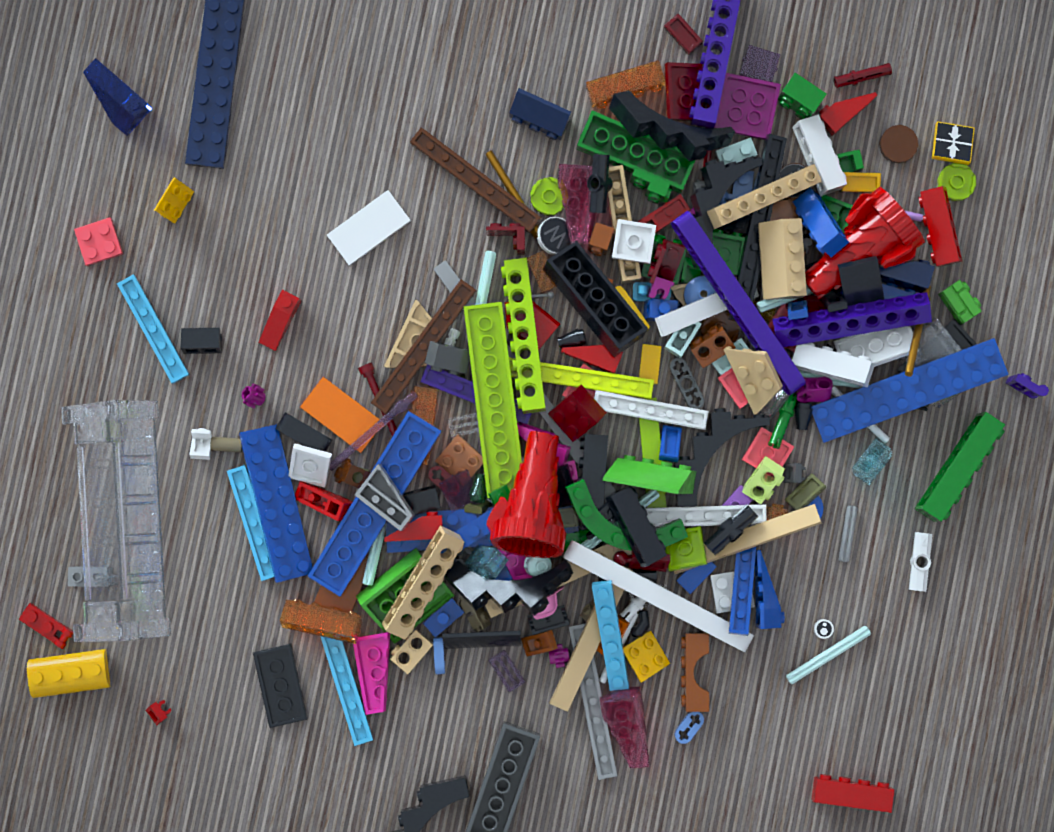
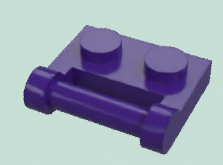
[1006,373,1049,399]

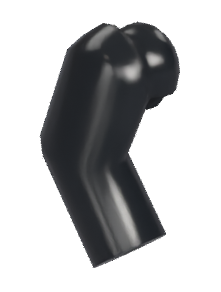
[631,611,650,638]

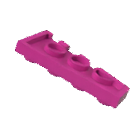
[352,632,390,715]

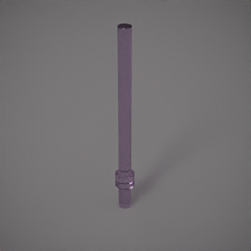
[329,391,418,471]

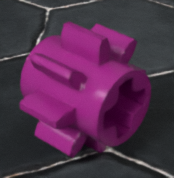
[241,383,266,409]
[549,644,569,668]

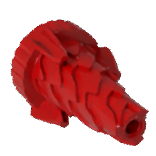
[805,187,925,299]
[486,431,566,558]

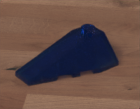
[83,58,153,136]

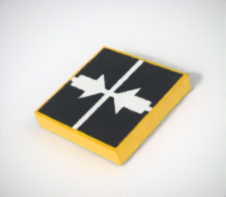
[932,122,974,165]

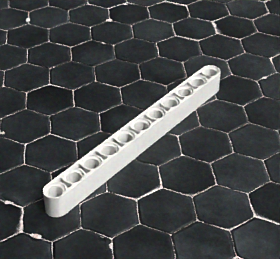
[563,540,754,652]

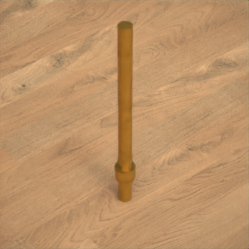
[485,150,539,239]
[905,286,931,377]

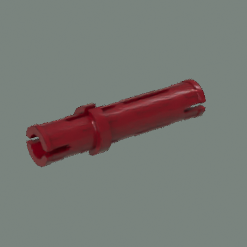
[833,63,892,88]

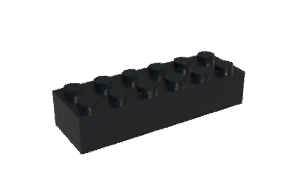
[543,240,648,357]

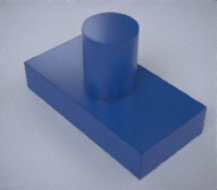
[423,598,464,638]

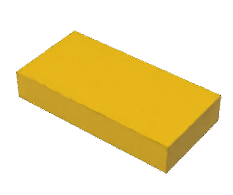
[841,172,881,192]
[639,344,662,384]

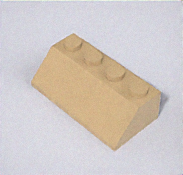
[758,218,807,300]

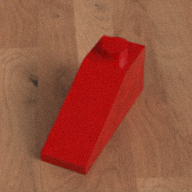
[819,92,877,136]
[258,290,302,351]
[561,345,623,373]
[295,481,353,521]
[384,512,443,542]

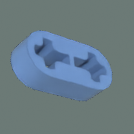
[433,637,445,675]
[674,712,704,744]

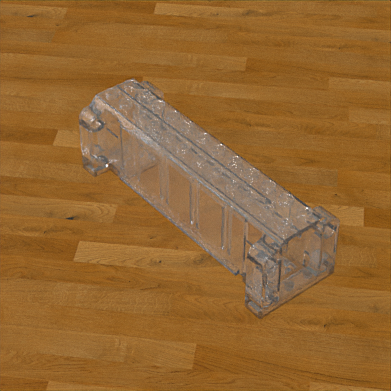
[61,400,171,642]

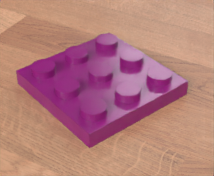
[714,73,781,140]

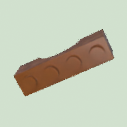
[681,633,709,712]

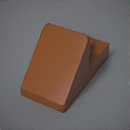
[521,630,558,657]

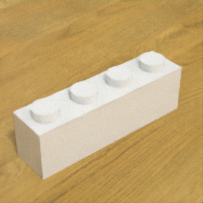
[792,114,847,197]
[792,343,874,388]

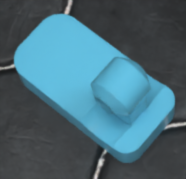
[632,282,671,302]

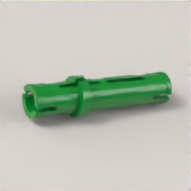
[768,393,797,449]

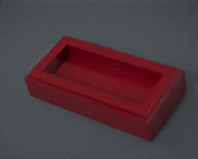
[664,13,703,55]

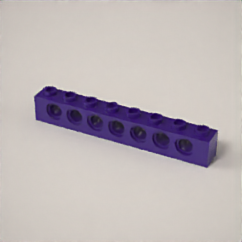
[689,0,740,128]
[772,292,932,347]

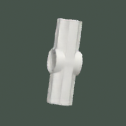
[909,532,932,592]

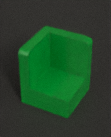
[837,149,864,172]
[680,257,701,283]

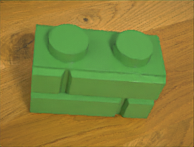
[938,280,982,325]

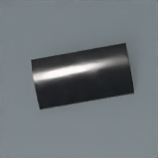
[442,630,521,649]

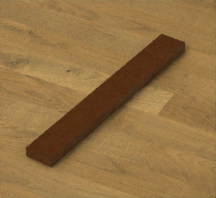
[410,127,542,233]
[371,279,477,414]

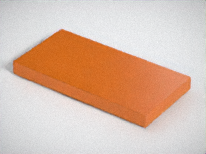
[300,377,384,453]

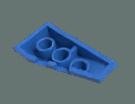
[755,550,785,629]

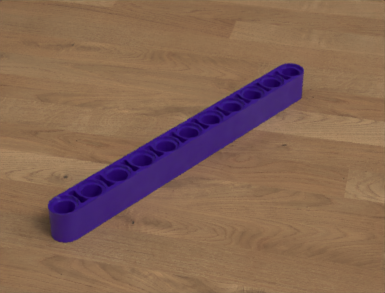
[671,211,806,395]

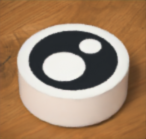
[814,619,834,639]

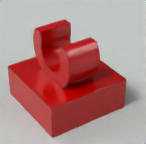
[145,700,171,726]

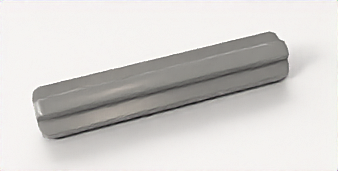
[838,505,858,562]

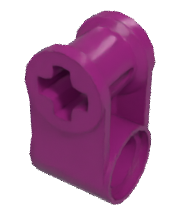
[796,377,833,403]

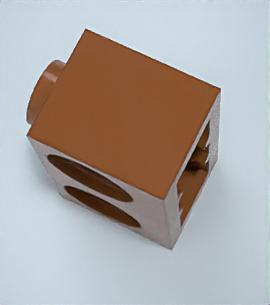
[588,222,614,257]
[689,325,736,368]

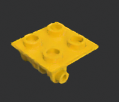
[154,177,194,224]
[623,630,670,683]

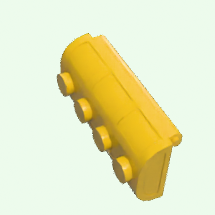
[27,649,111,698]

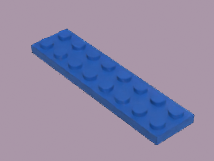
[239,424,313,583]

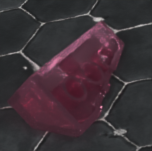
[558,164,596,243]
[599,686,650,768]

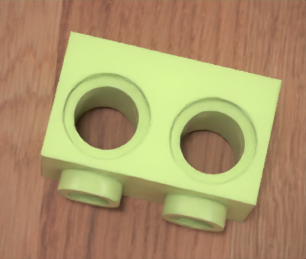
[742,456,785,504]

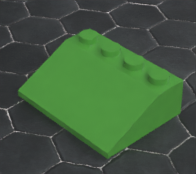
[603,455,696,494]
[356,548,455,644]

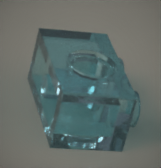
[852,438,892,485]
[465,545,509,579]

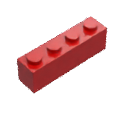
[919,186,963,267]
[811,774,894,813]

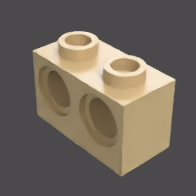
[390,629,433,674]

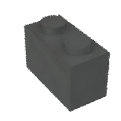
[425,341,470,375]

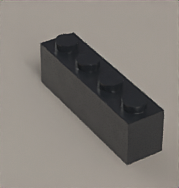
[578,434,608,509]
[605,486,667,567]

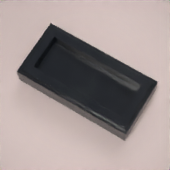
[820,289,848,312]

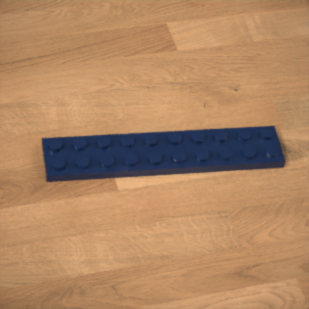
[185,0,245,169]

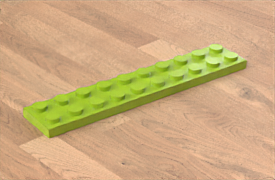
[464,302,522,498]

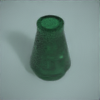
[469,474,487,503]

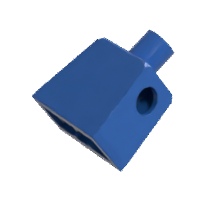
[643,299,680,321]

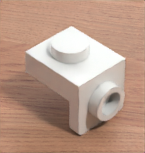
[190,428,212,460]

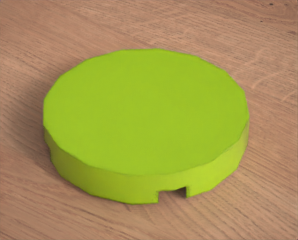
[937,163,976,201]
[530,177,568,216]

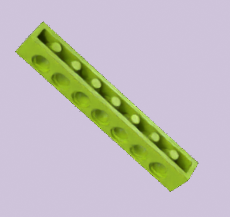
[501,258,546,414]

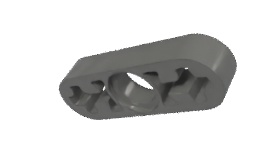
[669,358,704,409]

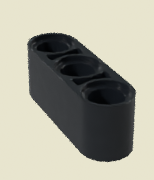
[275,412,333,452]

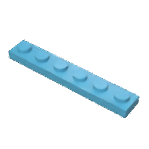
[117,274,190,384]
[227,465,274,581]
[592,580,630,691]
[320,629,374,746]

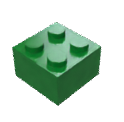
[778,73,827,119]

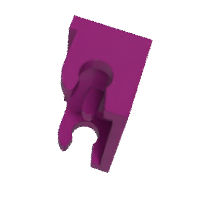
[647,276,674,299]

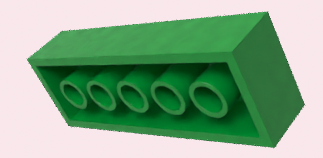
[576,110,696,194]
[914,412,1005,522]

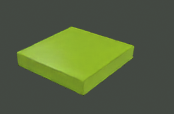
[665,526,707,572]

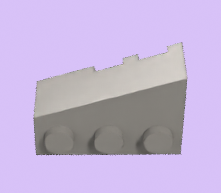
[355,464,415,531]

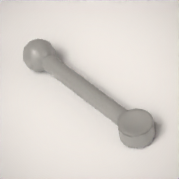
[514,291,554,301]

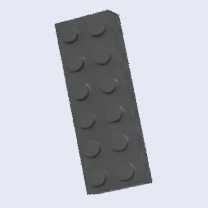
[466,721,540,832]

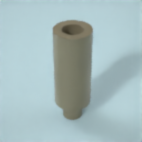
[210,437,243,452]

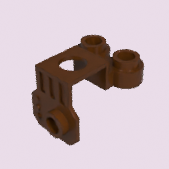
[334,457,371,489]

